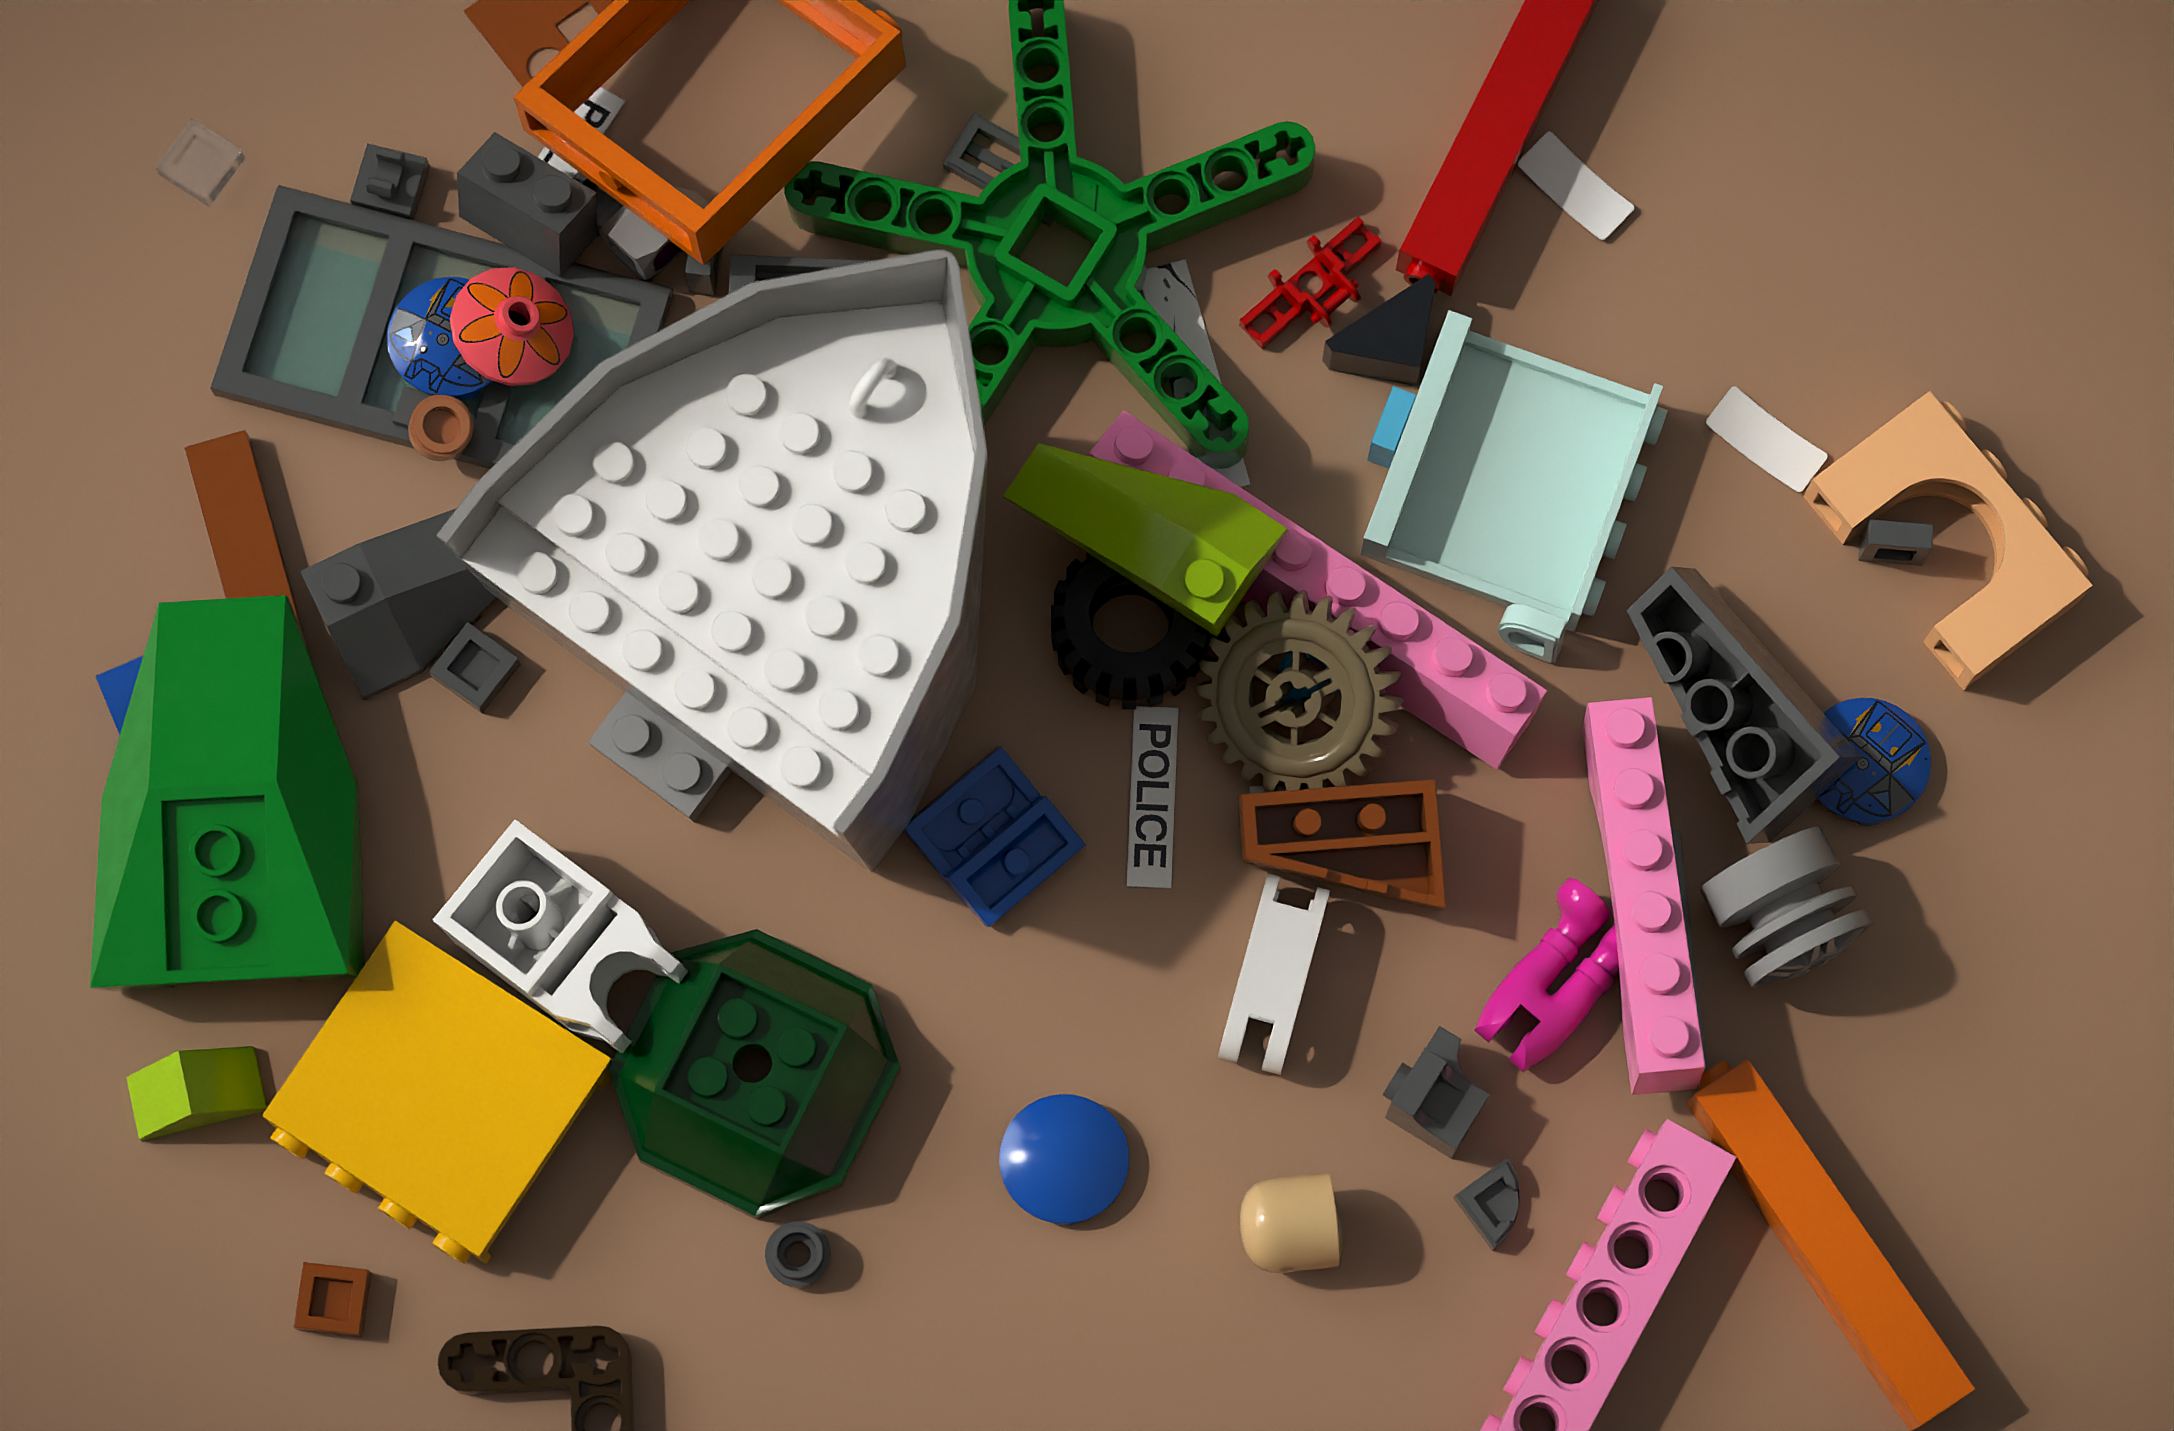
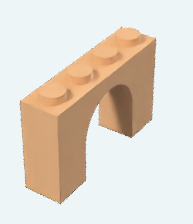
[1803,391,2093,691]

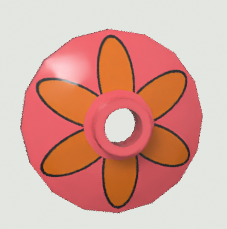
[450,267,574,386]

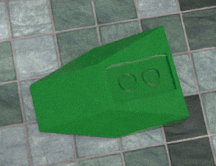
[90,595,365,991]

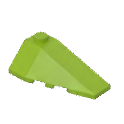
[1003,443,1288,637]

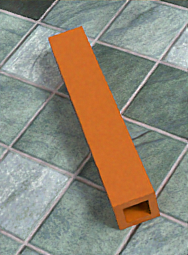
[1686,1059,1975,1431]

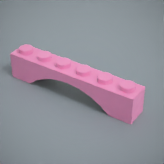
[1581,697,1705,1095]

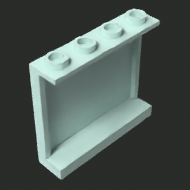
[1360,310,1668,631]

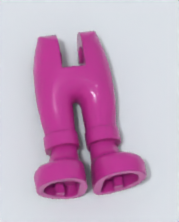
[1474,877,1620,1072]

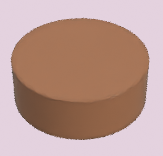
[408,395,473,461]

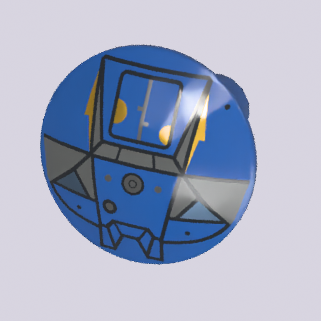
[387,277,511,401]
[1817,698,1931,826]

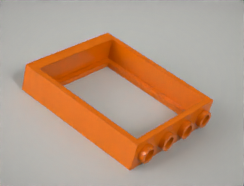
[513,0,906,266]

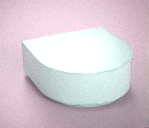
[1498,604,1567,663]

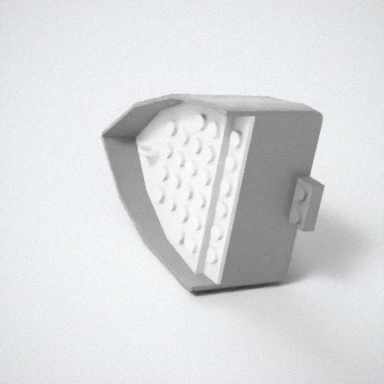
[436,250,987,873]

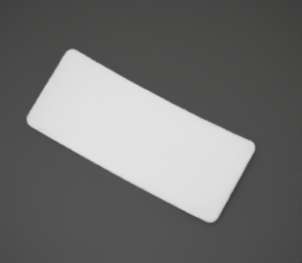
[1518,131,1634,240]
[1706,386,1828,492]

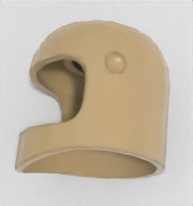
[1240,1172,1343,1273]

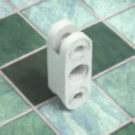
[1218,874,1330,1075]

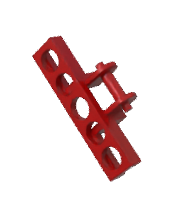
[1239,216,1382,349]

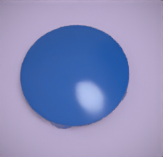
[999,1094,1129,1226]

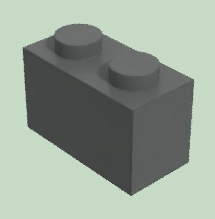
[457,132,597,277]

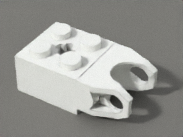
[433,819,688,1053]

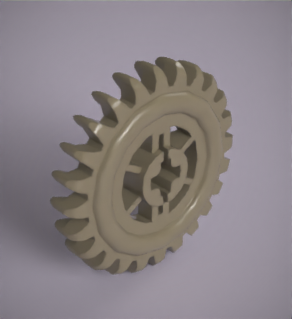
[1195,590,1404,792]

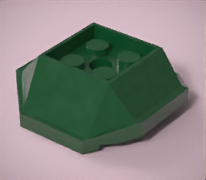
[608,929,901,1220]

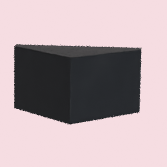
[1322,274,1436,386]

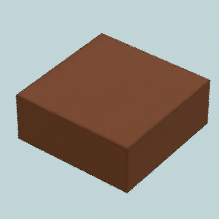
[293,1262,372,1338]

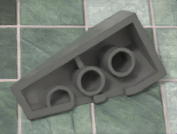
[300,508,497,700]

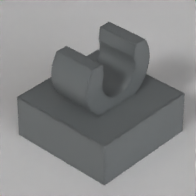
[350,143,430,220]

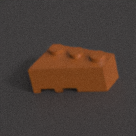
[1238,779,1446,911]

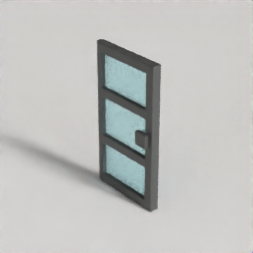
[210,185,673,469]

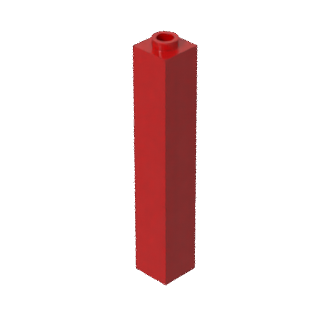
[1396,0,1599,296]

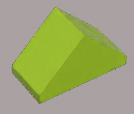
[126,1046,268,1141]

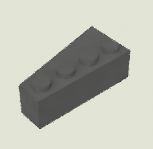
[1626,567,1862,844]

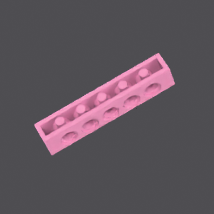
[1480,1119,1736,1431]

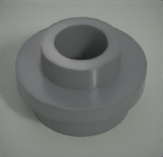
[765,1221,831,1288]

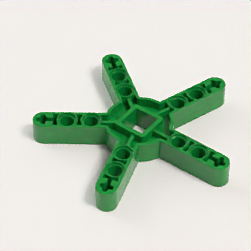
[784,0,1315,469]

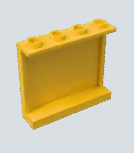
[262,920,612,1265]

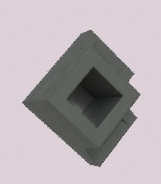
[1382,1026,1490,1159]

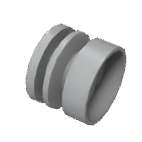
[1700,826,1873,988]

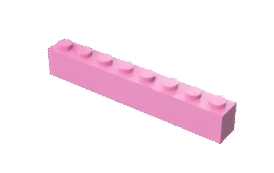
[1088,410,1547,770]

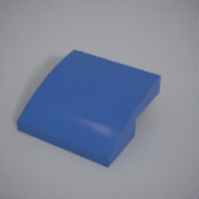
[903,746,1086,927]

